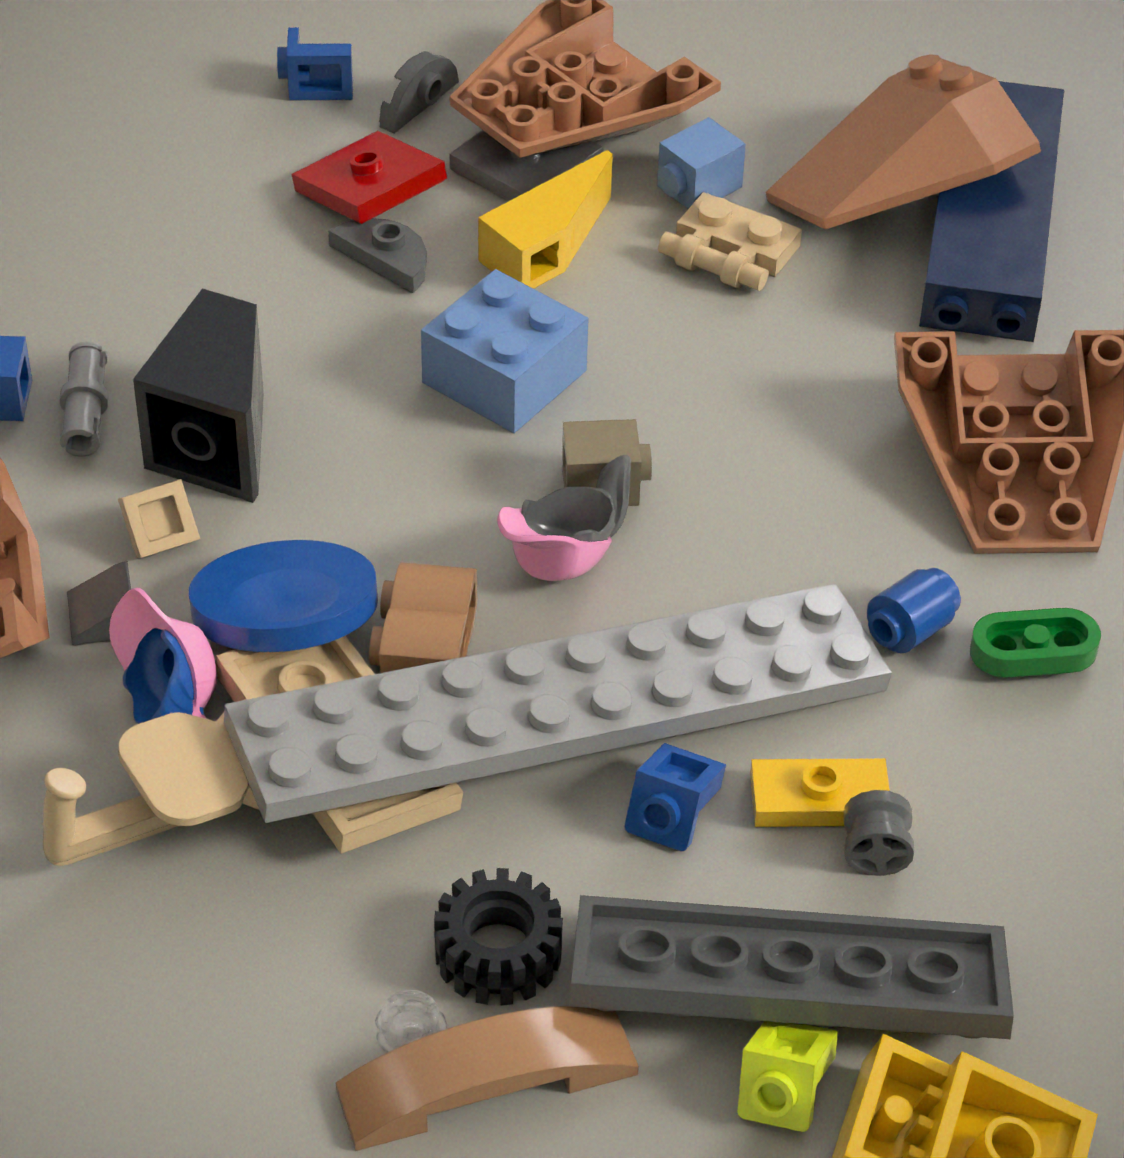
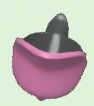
[497,455,631,581]

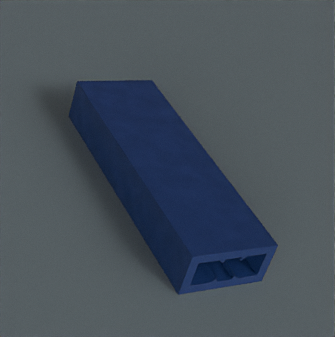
[919,81,1064,342]

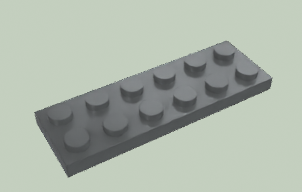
[570,895,1014,1039]

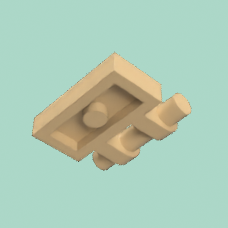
[658,192,802,291]

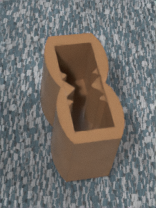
[369,562,478,673]

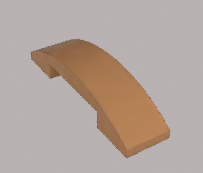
[336,1006,639,1151]

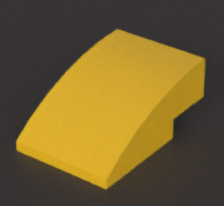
[832,1034,1098,1158]

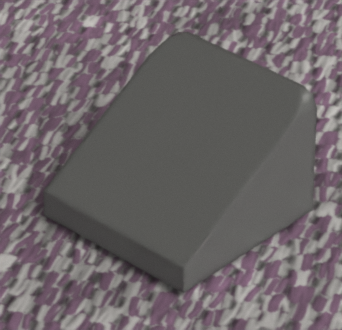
[67,561,131,645]

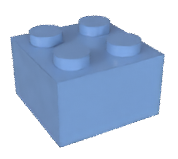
[421,269,589,433]

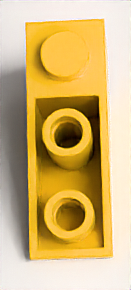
[478,150,613,289]

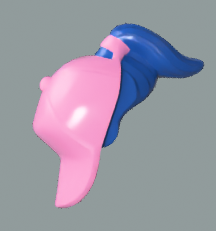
[109,588,217,724]

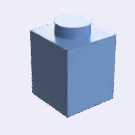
[657,117,746,209]

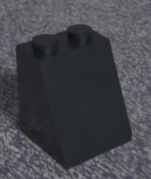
[133,288,264,503]

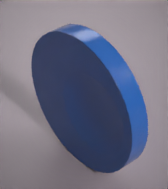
[189,540,378,652]

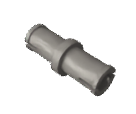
[60,342,108,456]

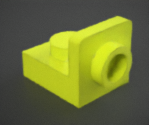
[737,1021,838,1132]

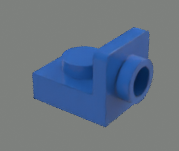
[277,27,353,100]
[624,743,726,851]

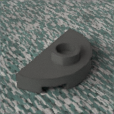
[379,51,459,134]
[328,218,427,293]

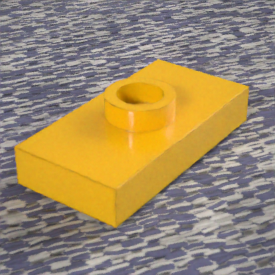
[750,758,890,827]

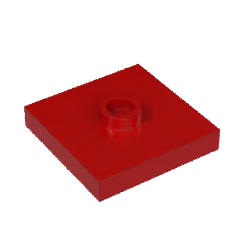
[291,131,447,224]

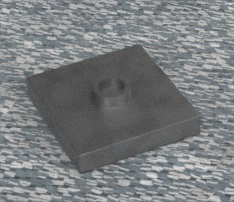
[449,130,603,201]

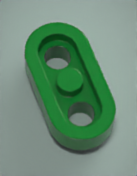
[970,608,1101,677]

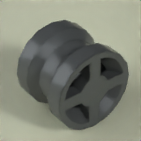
[843,790,914,876]

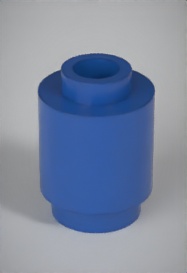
[867,568,961,653]

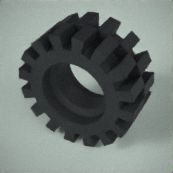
[434,868,563,1006]

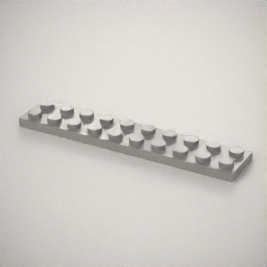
[224,584,892,823]

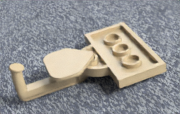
[43,636,463,866]

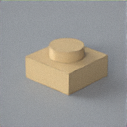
[118,479,200,558]

